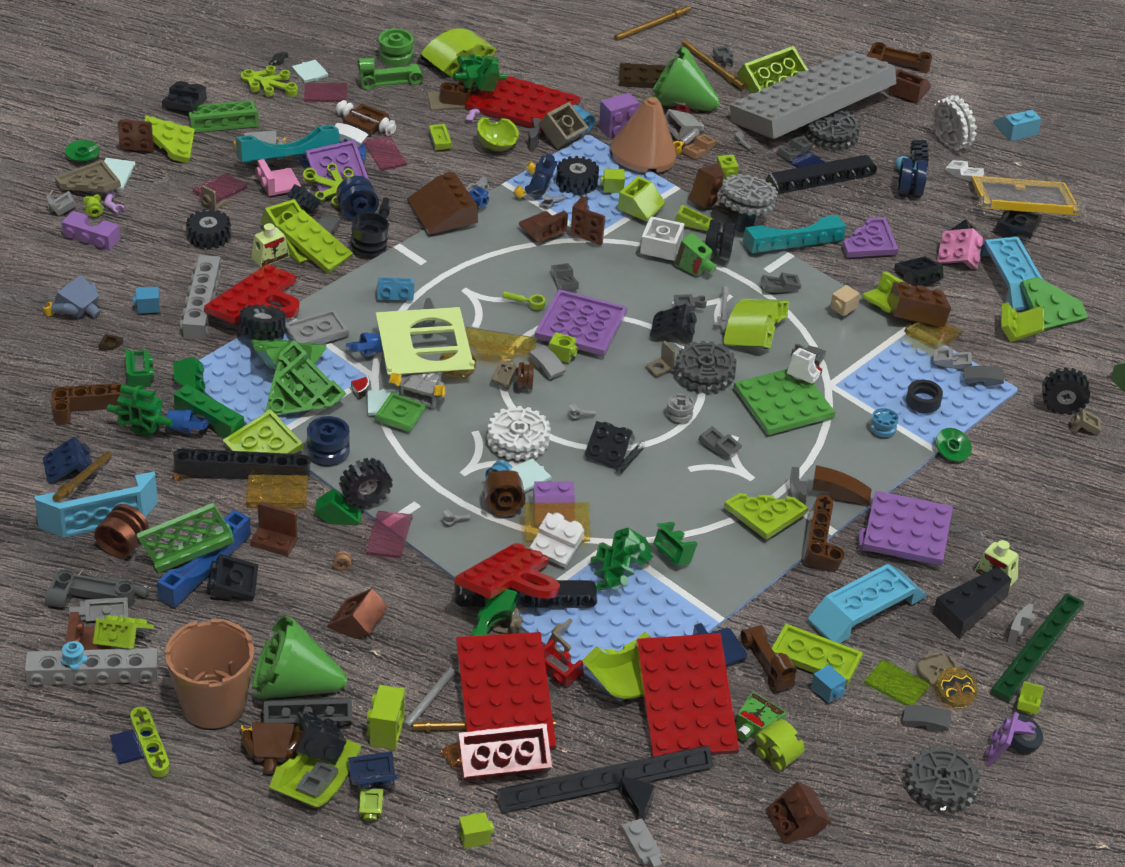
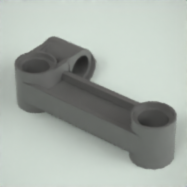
[45,569,135,608]

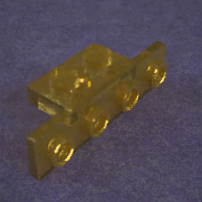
[465,327,537,359]

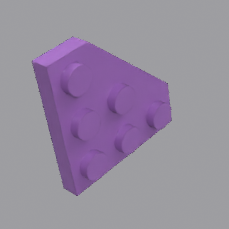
[843,217,898,258]

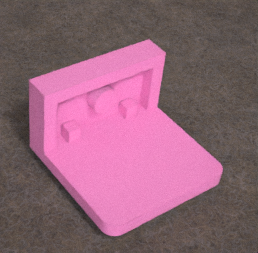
[255,159,301,196]
[937,228,983,269]

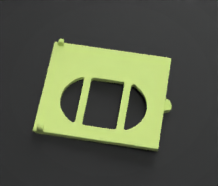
[376,307,475,375]

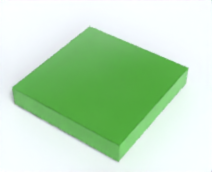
[375,392,426,433]

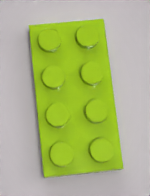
[278,210,353,274]
[772,624,863,686]

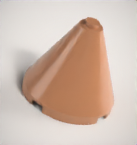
[610,97,677,173]

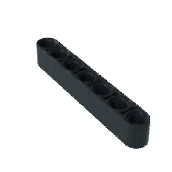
[766,155,877,194]
[174,448,311,481]
[455,580,597,608]

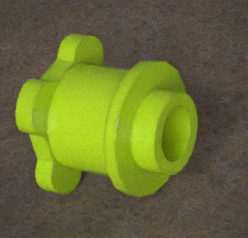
[83,194,103,217]

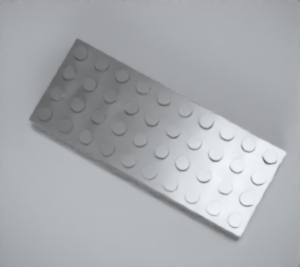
[730,50,896,139]

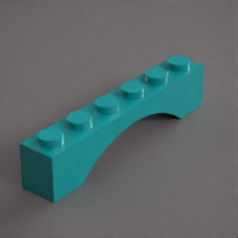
[236,124,339,163]
[743,215,847,253]

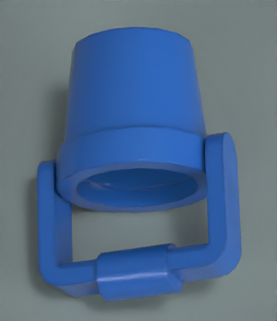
[346,332,383,357]
[166,409,209,435]

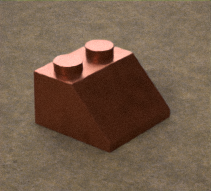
[689,163,724,208]
[327,588,388,639]

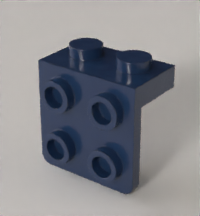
[43,437,94,484]
[693,623,747,666]
[347,751,399,789]

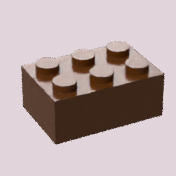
[887,282,951,327]

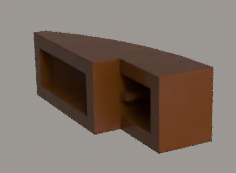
[812,465,872,505]

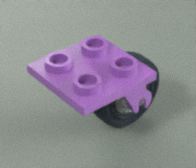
[985,712,1043,767]

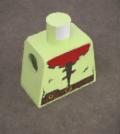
[251,223,290,268]
[975,540,1019,587]

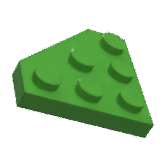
[1020,277,1088,330]

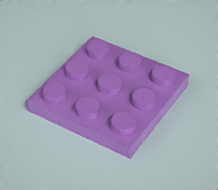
[305,140,369,191]

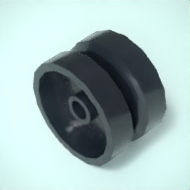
[705,220,735,261]

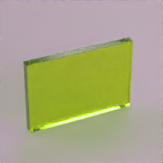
[864,659,930,705]

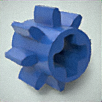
[469,186,489,209]

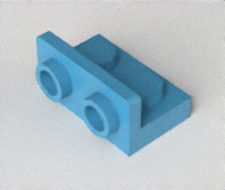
[377,277,415,301]

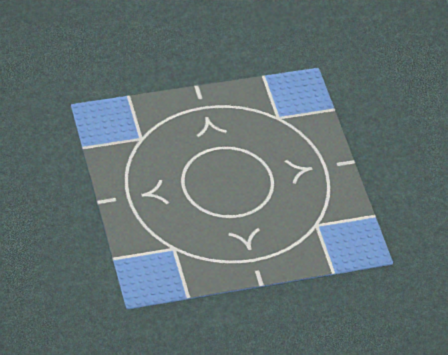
[199,135,1017,701]

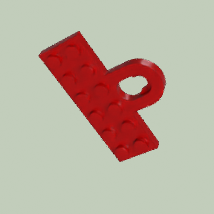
[204,264,300,324]
[454,543,560,599]

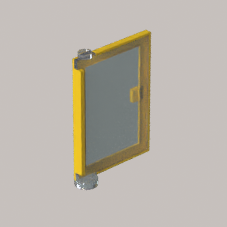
[971,176,1086,218]

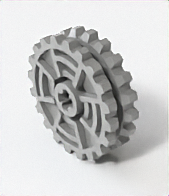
[719,174,778,216]

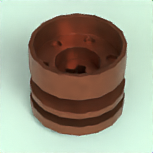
[94,504,149,558]

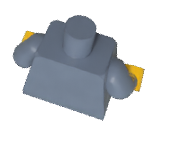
[42,275,101,318]

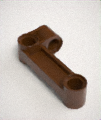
[867,42,932,73]
[740,625,797,693]

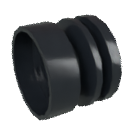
[350,212,389,258]

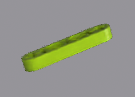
[130,707,170,778]

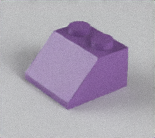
[533,481,575,526]

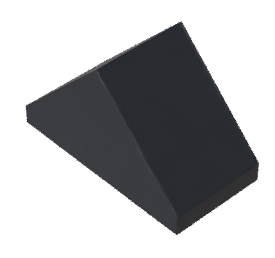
[619,777,655,821]

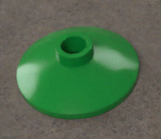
[65,140,100,162]
[936,428,972,462]

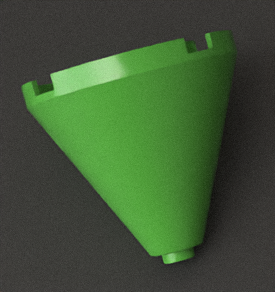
[649,46,720,112]
[252,615,347,700]

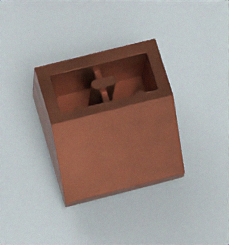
[889,69,931,103]
[766,781,831,844]

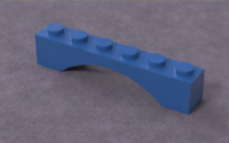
[157,510,251,607]

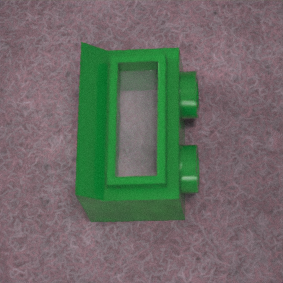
[125,348,154,387]
[653,522,698,566]

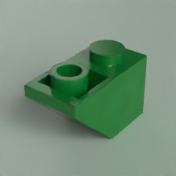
[173,357,206,394]

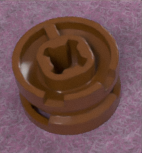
[517,362,534,389]

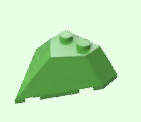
[250,337,326,369]
[264,340,346,416]

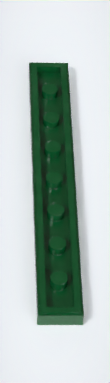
[990,593,1084,704]

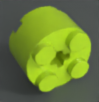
[755,719,805,772]

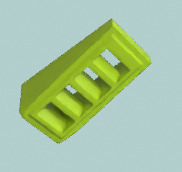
[674,205,713,231]

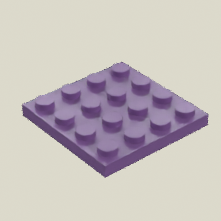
[534,289,627,356]
[863,490,953,566]

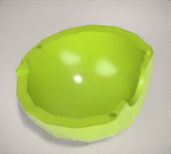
[477,117,519,152]

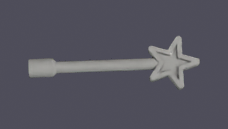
[713,286,729,333]

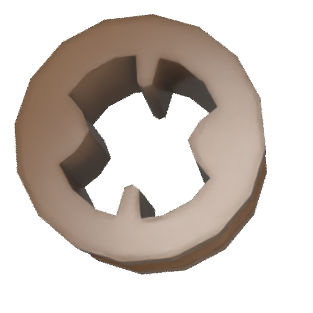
[333,551,352,571]

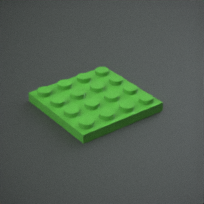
[734,369,835,435]

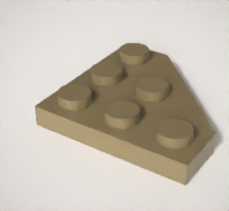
[55,160,121,192]

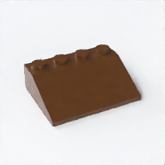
[407,172,478,235]

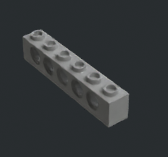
[180,255,221,340]
[25,648,159,685]

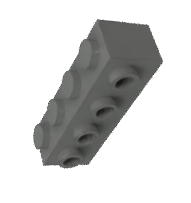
[264,697,352,726]

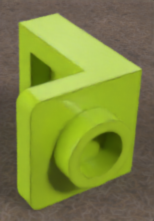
[1017,681,1044,715]
[359,788,383,821]

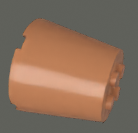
[165,619,254,728]

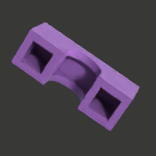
[62,211,120,251]

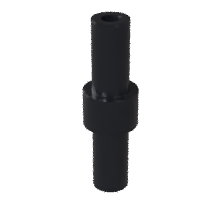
[379,197,390,219]

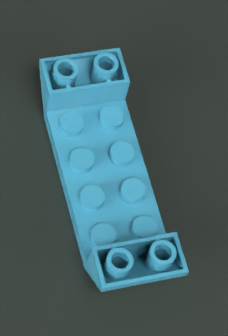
[980,237,1042,311]
[34,471,158,538]
[807,564,927,643]

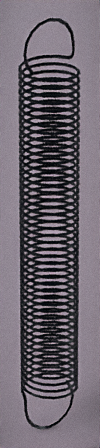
[614,441,645,476]

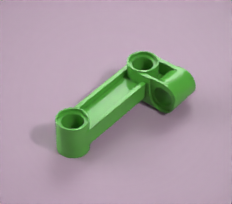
[358,57,423,90]

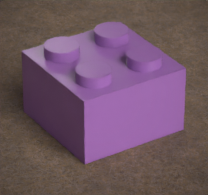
[599,93,639,138]

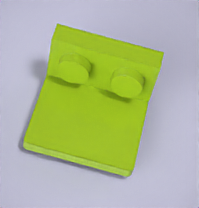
[862,272,904,313]
[1001,302,1044,342]
[93,615,154,649]

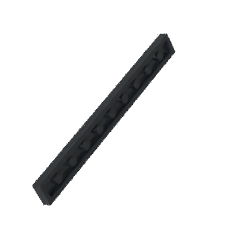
[497,745,713,812]

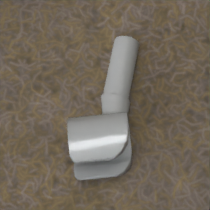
[733,131,752,151]
[541,194,565,207]
[568,404,596,419]
[441,509,471,525]

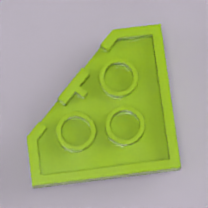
[144,115,195,163]
[223,410,304,454]
[724,493,808,540]

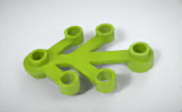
[240,65,298,97]
[303,163,354,208]

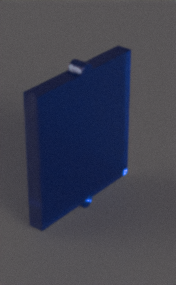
[789,151,825,168]
[110,730,156,765]

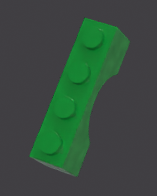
[173,384,244,439]
[470,589,518,636]

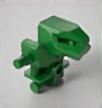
[453,54,507,91]
[107,384,173,436]
[590,527,653,591]

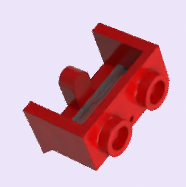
[543,639,584,688]

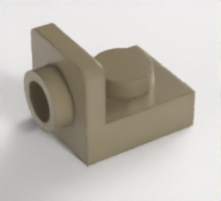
[491,360,518,388]
[1071,409,1102,435]

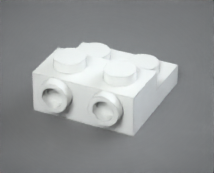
[529,512,584,568]

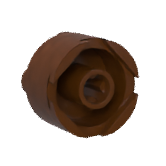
[484,470,526,516]

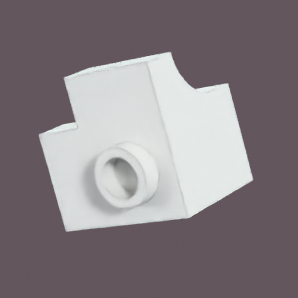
[787,348,821,384]

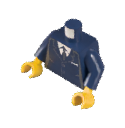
[513,154,557,198]

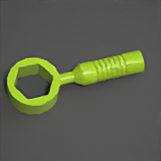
[502,291,545,310]

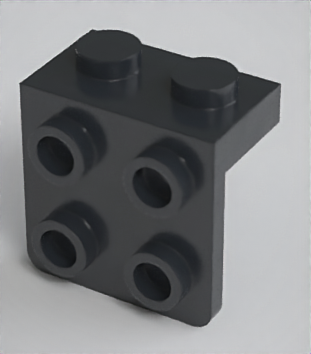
[650,303,697,344]
[585,421,635,467]
[294,711,347,765]

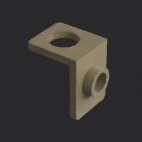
[201,185,227,211]
[646,341,675,376]
[493,608,523,634]
[547,618,573,655]

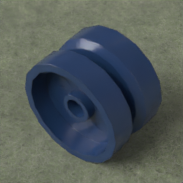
[898,158,927,197]
[336,175,379,220]
[307,416,350,465]

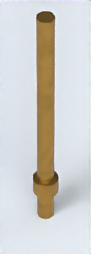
[614,6,691,41]
[682,40,745,90]
[52,451,112,502]

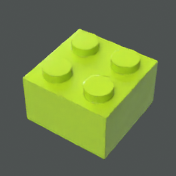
[367,685,405,750]

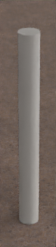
[403,667,456,729]

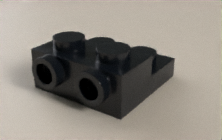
[162,81,207,112]
[996,210,1043,239]
[894,256,944,287]
[207,553,259,601]

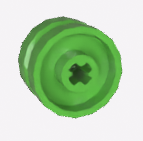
[379,28,414,67]

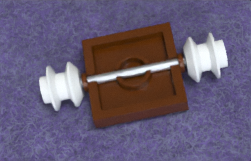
[336,100,396,136]

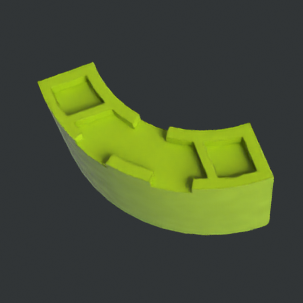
[421,28,497,77]
[724,298,789,349]
[582,632,652,699]
[269,739,361,807]

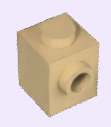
[830,285,860,316]

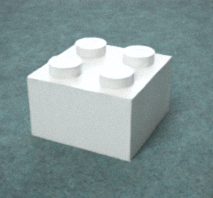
[640,216,684,260]

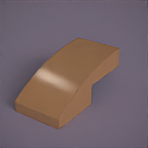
[682,134,717,159]

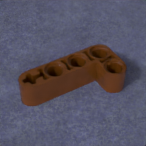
[439,80,474,106]
[52,383,123,425]
[802,494,845,572]

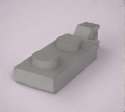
[69,597,129,621]
[621,818,662,867]

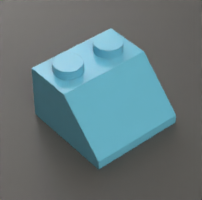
[993,110,1041,141]

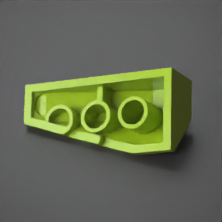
[260,199,311,264]

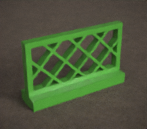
[188,100,259,133]
[137,503,234,573]

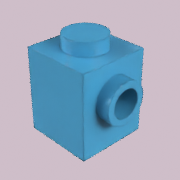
[133,287,160,314]
[811,665,846,703]

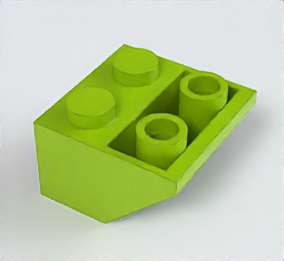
[618,176,666,222]

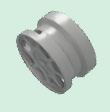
[667,394,694,423]

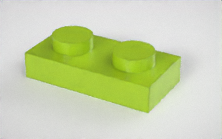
[429,124,452,150]

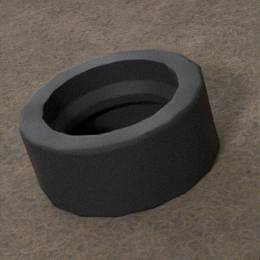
[906,379,943,413]

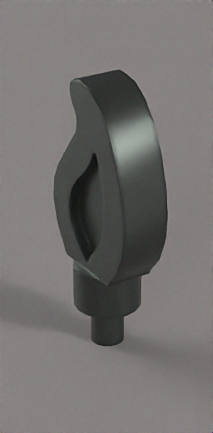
[269,52,288,66]

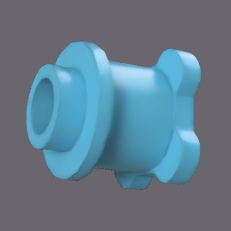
[61,641,87,670]

